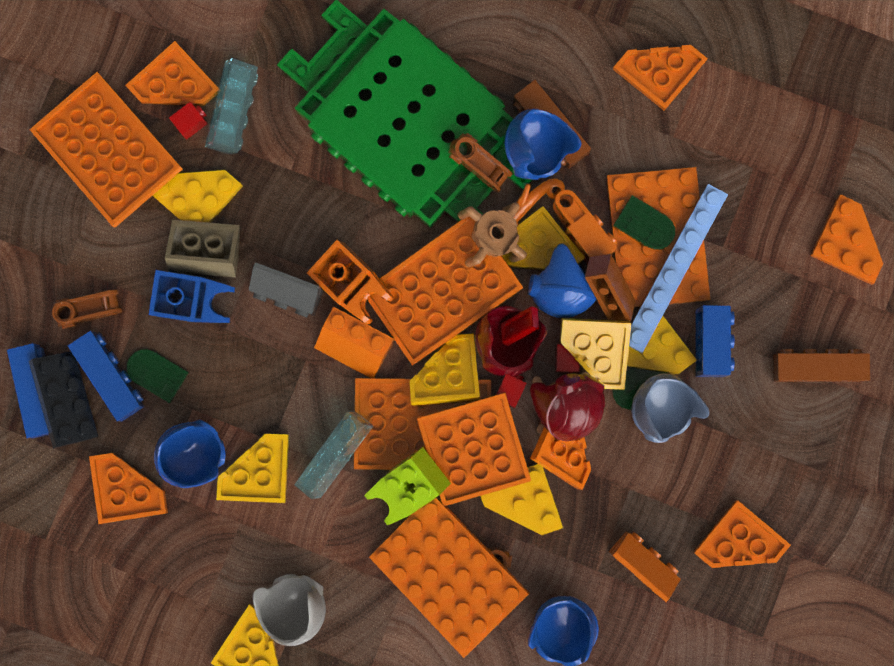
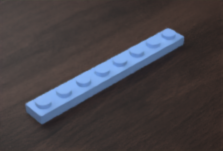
[629,184,728,353]

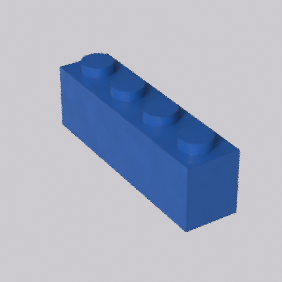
[68,331,145,422]
[7,343,49,438]

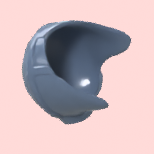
[632,373,709,443]

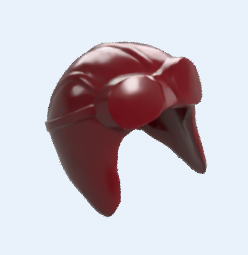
[475,306,547,376]
[530,373,605,442]

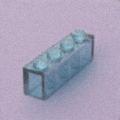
[205,58,258,155]
[294,411,373,499]

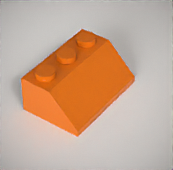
[314,306,395,378]
[608,532,681,602]

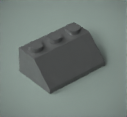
[249,262,324,318]

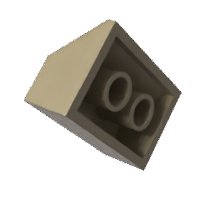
[165,220,240,278]

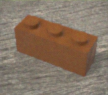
[585,254,635,321]

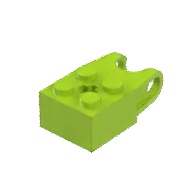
[364,447,451,525]

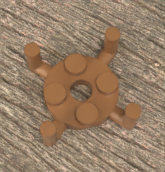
[458,202,527,267]

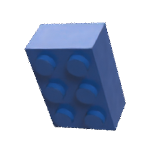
[695,305,735,377]

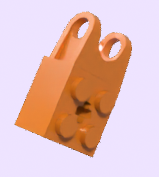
[553,190,617,266]
[307,240,394,325]

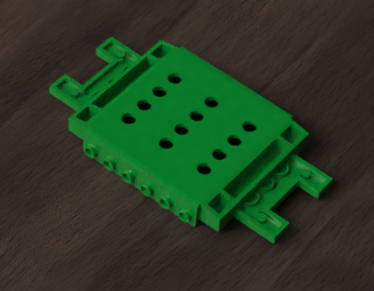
[277,0,532,228]

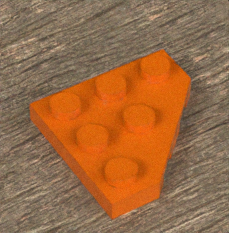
[125,41,221,106]
[613,45,708,111]
[810,195,883,285]
[530,426,591,490]
[89,453,168,524]
[693,500,791,568]

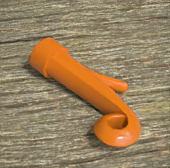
[513,178,565,225]

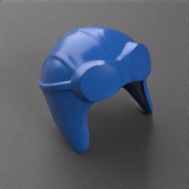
[505,109,582,180]
[528,244,597,318]
[154,419,226,488]
[528,596,599,666]

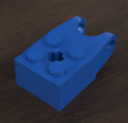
[149,270,235,323]

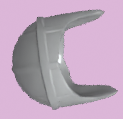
[252,574,326,646]

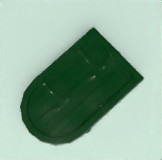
[613,195,675,250]
[127,349,189,403]
[612,367,668,410]

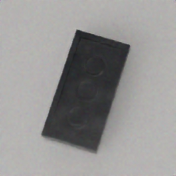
[29,351,98,449]

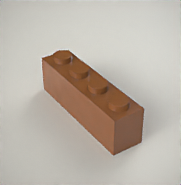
[513,80,591,170]
[773,349,870,382]

